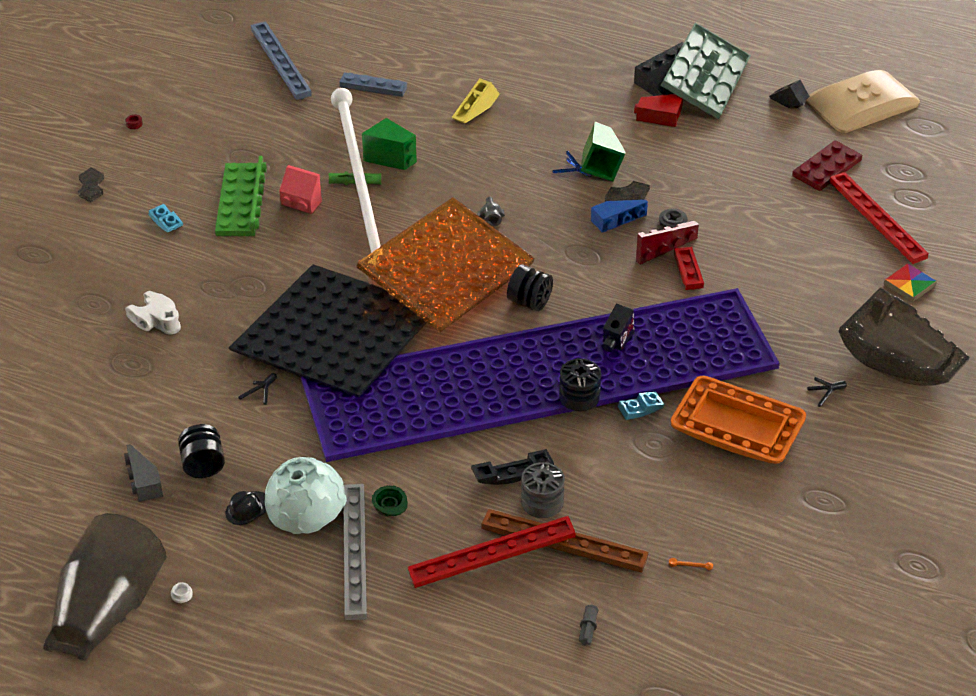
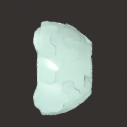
[264,457,347,534]

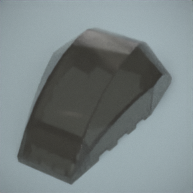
[838,287,970,386]

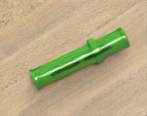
[329,171,381,185]

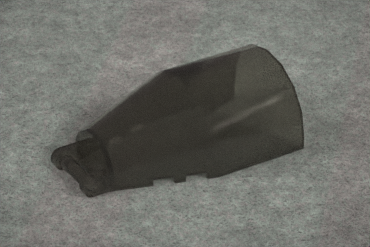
[43,513,167,661]

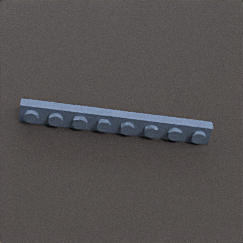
[251,21,312,100]

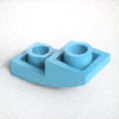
[149,204,183,232]
[618,391,664,420]

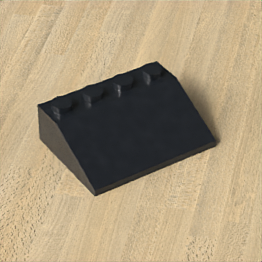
[634,42,683,96]

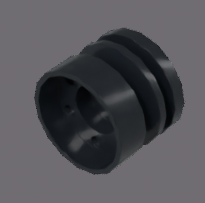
[507,264,553,312]
[559,359,601,411]
[178,424,225,479]

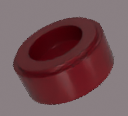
[125,114,143,129]

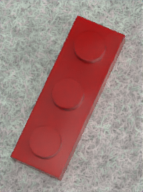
[674,247,704,290]

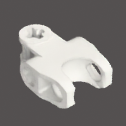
[125,291,181,335]

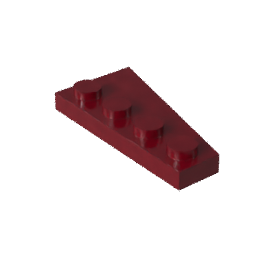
[636,221,699,265]

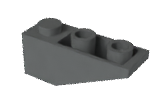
[124,444,163,502]

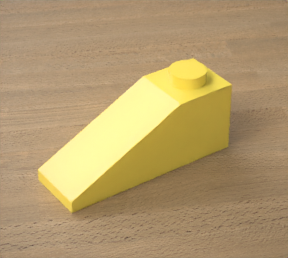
[452,78,500,124]

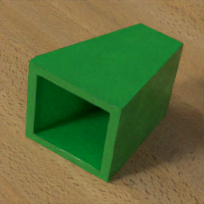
[362,118,417,170]
[581,122,626,182]

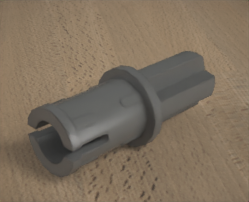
[579,604,599,646]

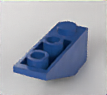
[591,200,648,233]

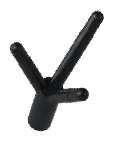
[238,373,277,405]
[807,377,847,407]

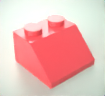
[279,165,322,214]

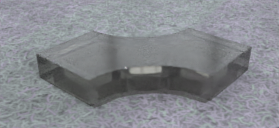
[78,167,104,203]
[605,181,650,202]

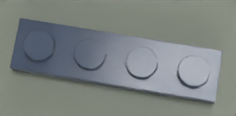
[339,72,407,97]

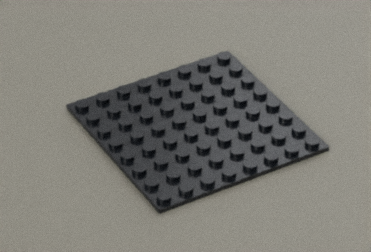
[229,264,439,398]

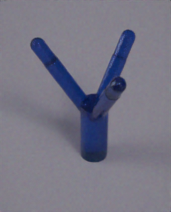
[552,151,592,177]

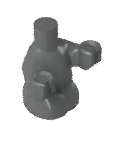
[477,197,505,227]

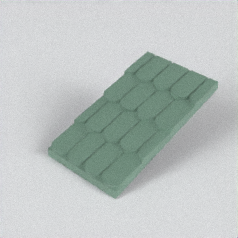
[661,22,751,119]

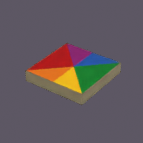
[884,263,937,302]

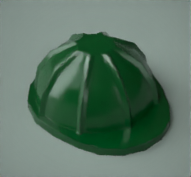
[372,485,408,516]

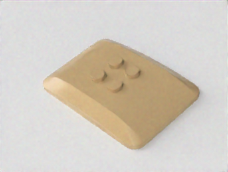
[806,70,920,133]

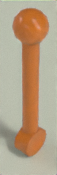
[669,558,713,570]

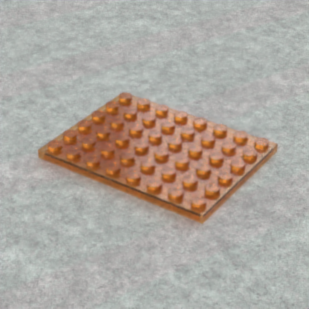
[357,197,535,332]

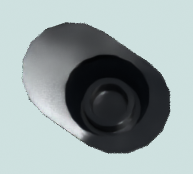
[225,491,266,525]

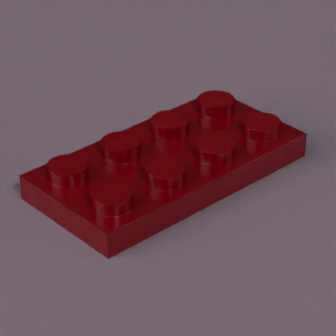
[792,140,863,191]

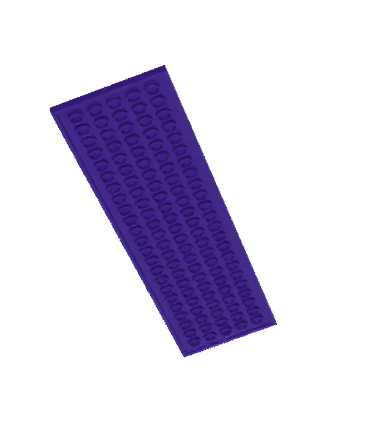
[301,288,780,462]

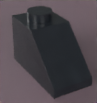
[769,80,810,109]

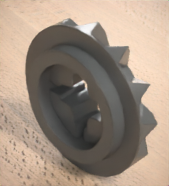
[659,209,688,228]

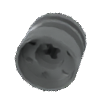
[521,462,565,518]

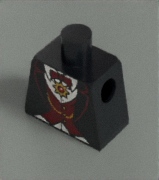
[602,303,635,352]

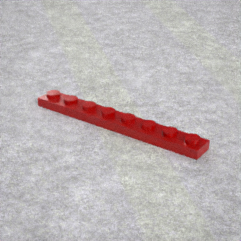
[830,172,929,264]
[408,516,576,588]

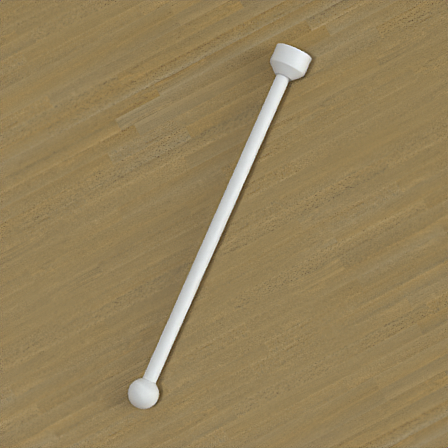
[331,88,397,288]

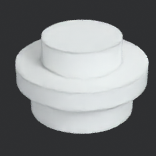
[171,582,193,603]

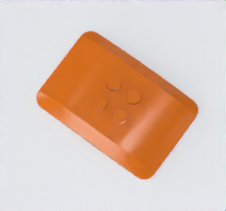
[671,376,806,464]

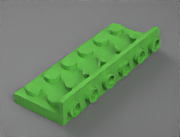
[215,156,267,236]

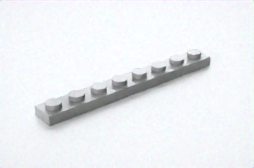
[344,484,367,620]

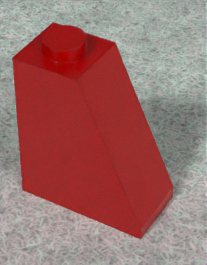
[634,94,683,127]

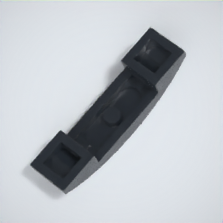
[471,449,554,485]

